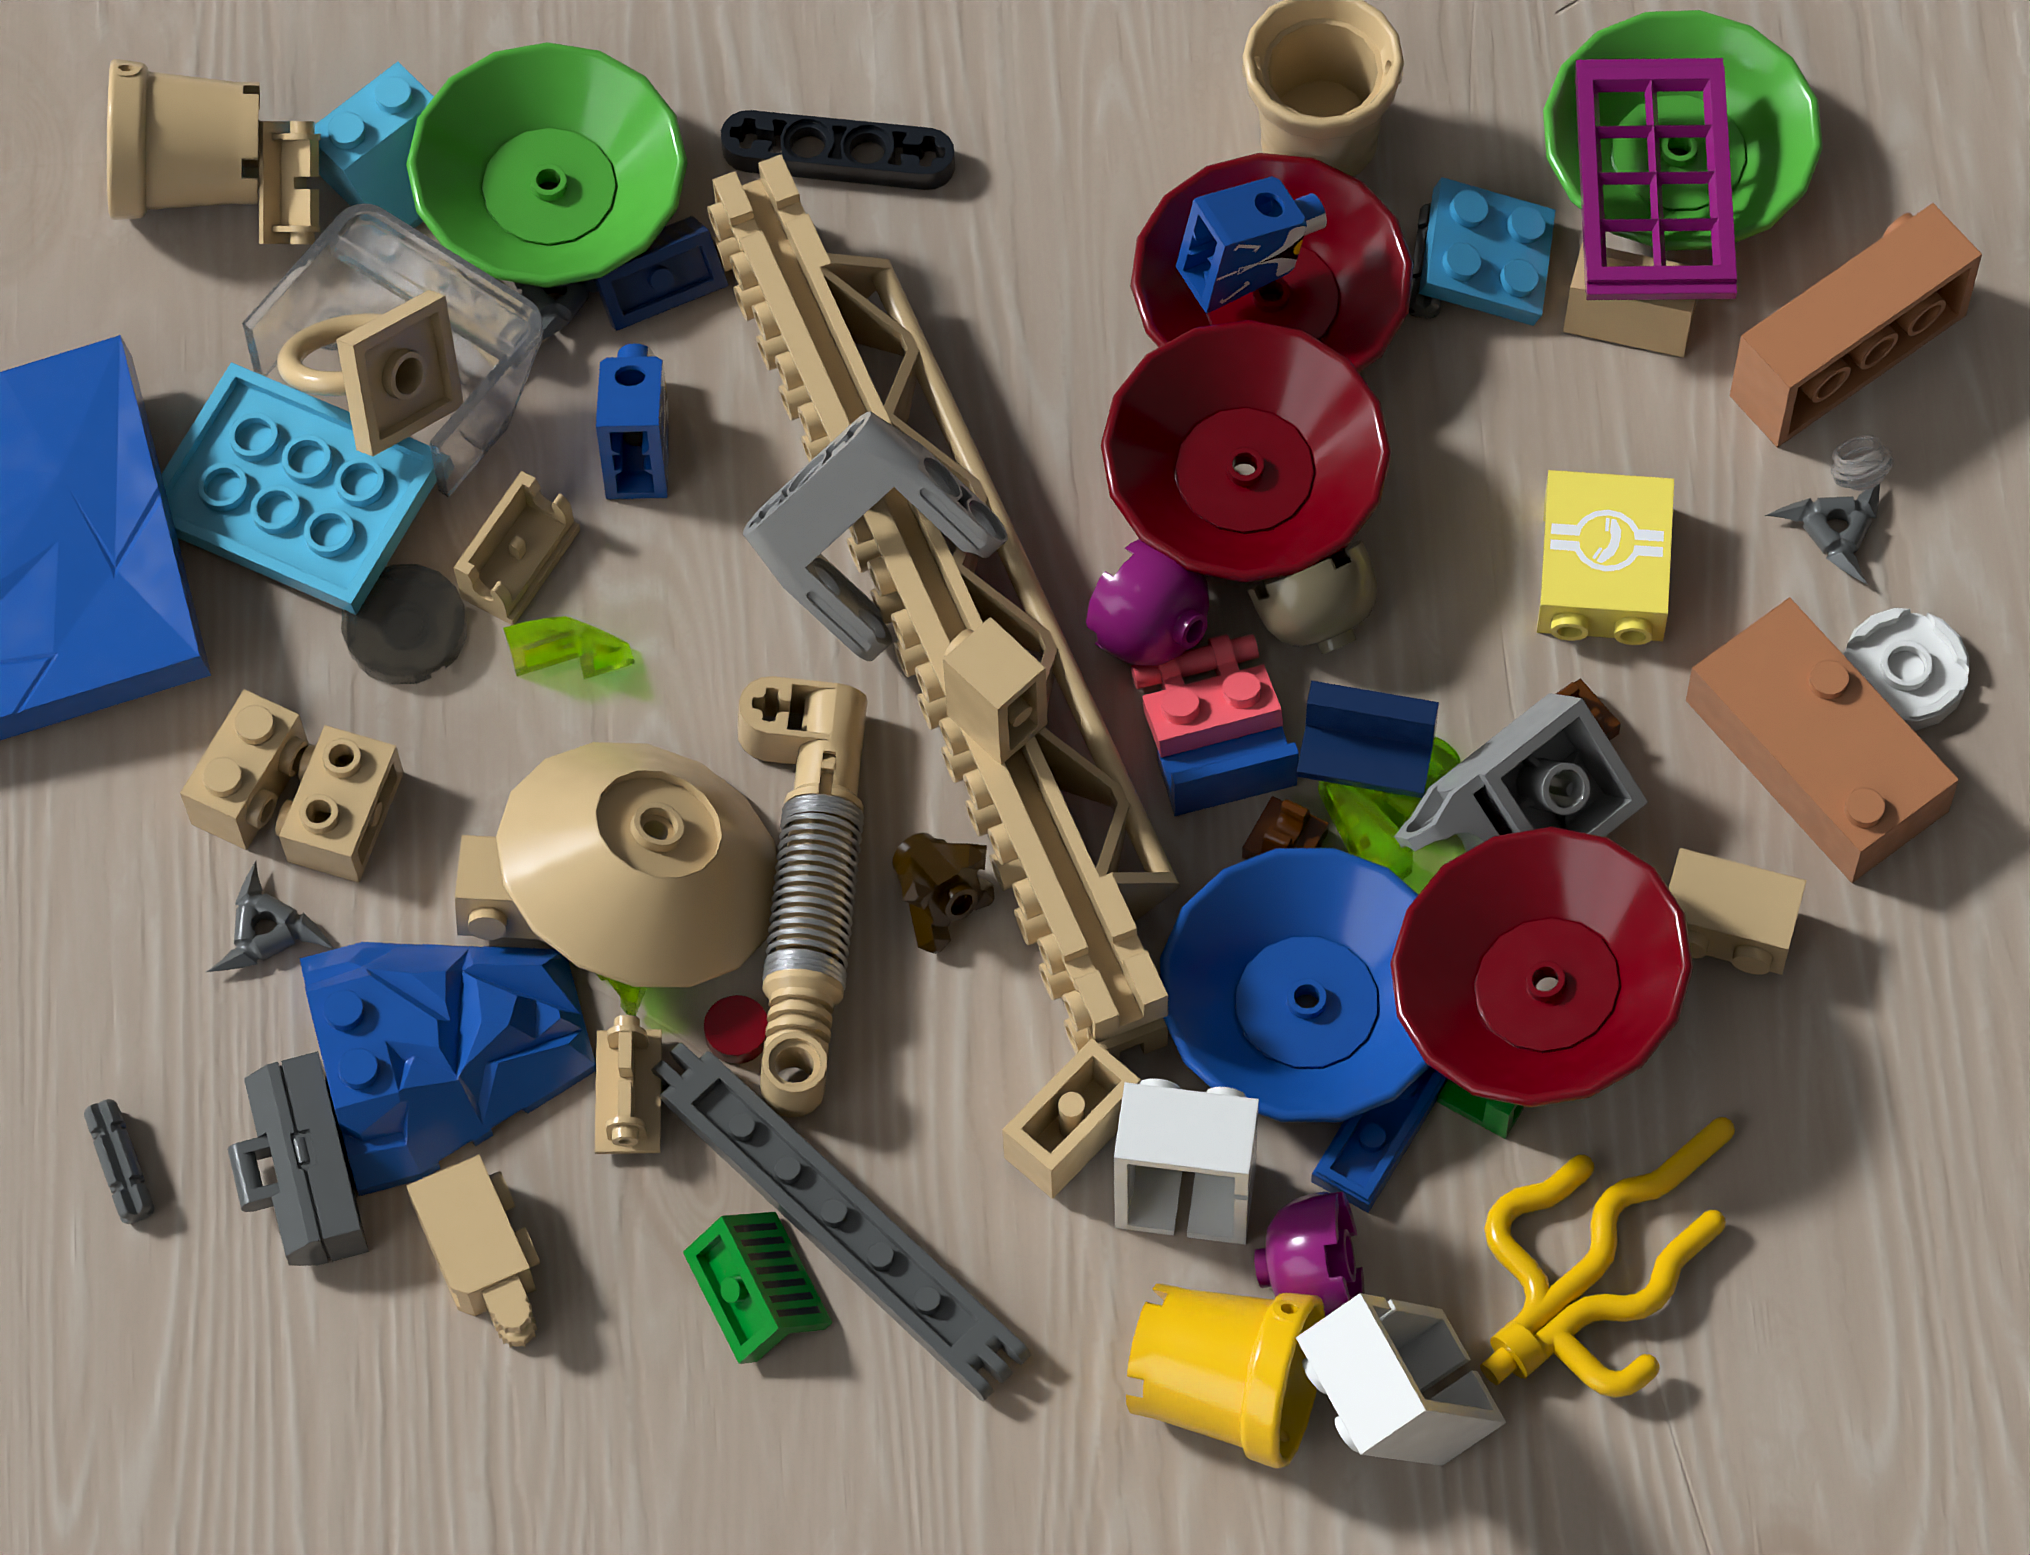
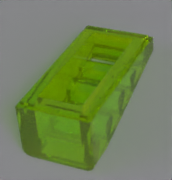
[1318,781,1414,881]

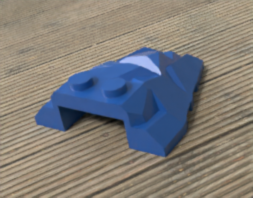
[300,942,596,1196]

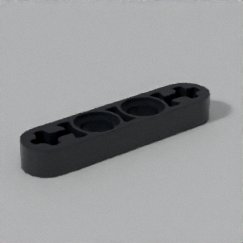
[721,110,955,190]

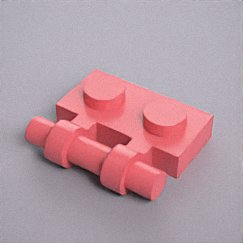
[1131,634,1283,758]

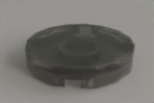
[341,564,467,685]

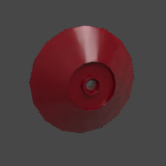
[1130,153,1414,373]
[1100,320,1392,582]
[1390,827,1693,1107]

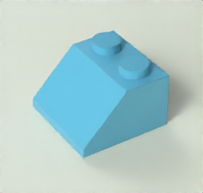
[315,61,434,246]

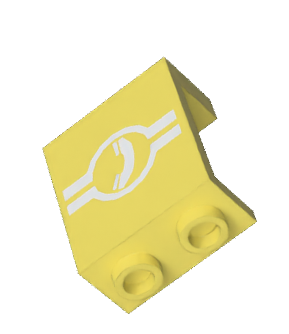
[1537,470,1674,645]

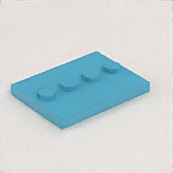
[162,362,448,615]

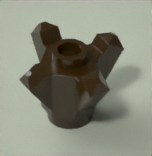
[892,832,995,954]

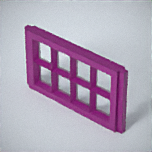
[1575,58,1737,300]

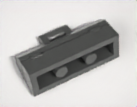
[227,1051,369,1266]

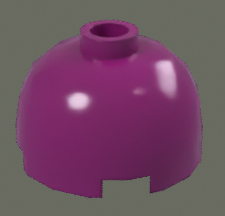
[1086,539,1209,666]
[1254,1191,1365,1317]

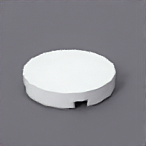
[1843,608,1969,731]

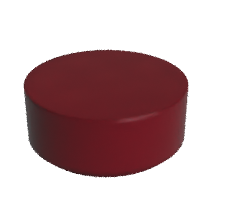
[704,995,768,1064]

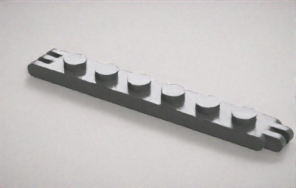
[651,1043,1031,1402]

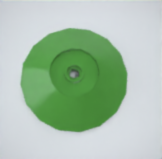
[1543,10,1823,251]
[406,42,688,288]

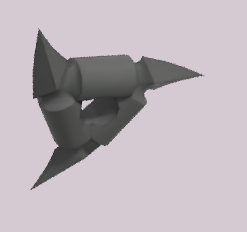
[514,279,598,345]
[1765,474,1880,585]
[206,861,334,972]

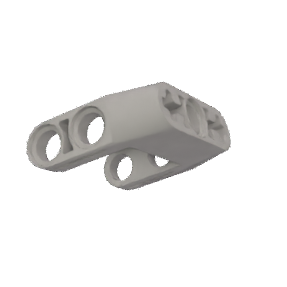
[743,411,1008,661]

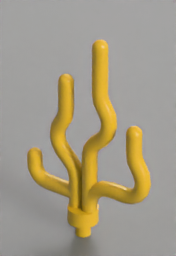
[1480,1117,1735,1398]

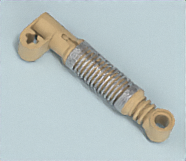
[737,676,868,1118]

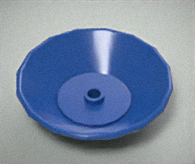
[1160,848,1430,1122]

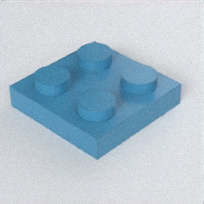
[1419,177,1556,326]

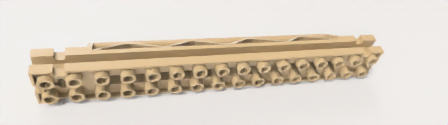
[707,155,1180,1061]

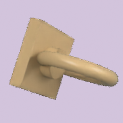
[277,290,464,457]

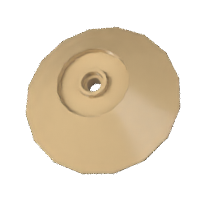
[496,742,782,988]

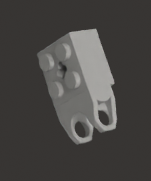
[1394,693,1648,852]

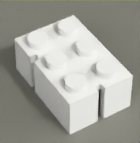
[1114,1079,1259,1245]
[1296,1293,1506,1466]

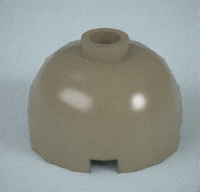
[1247,540,1377,654]

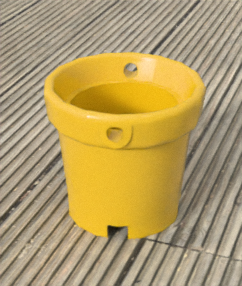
[1126,1283,1325,1468]

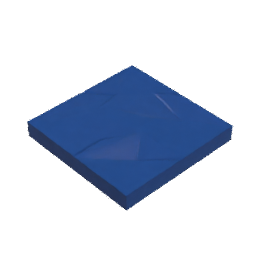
[0,335,212,741]

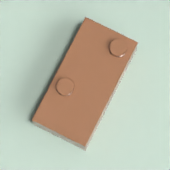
[1729,203,1982,448]
[1686,597,1959,883]

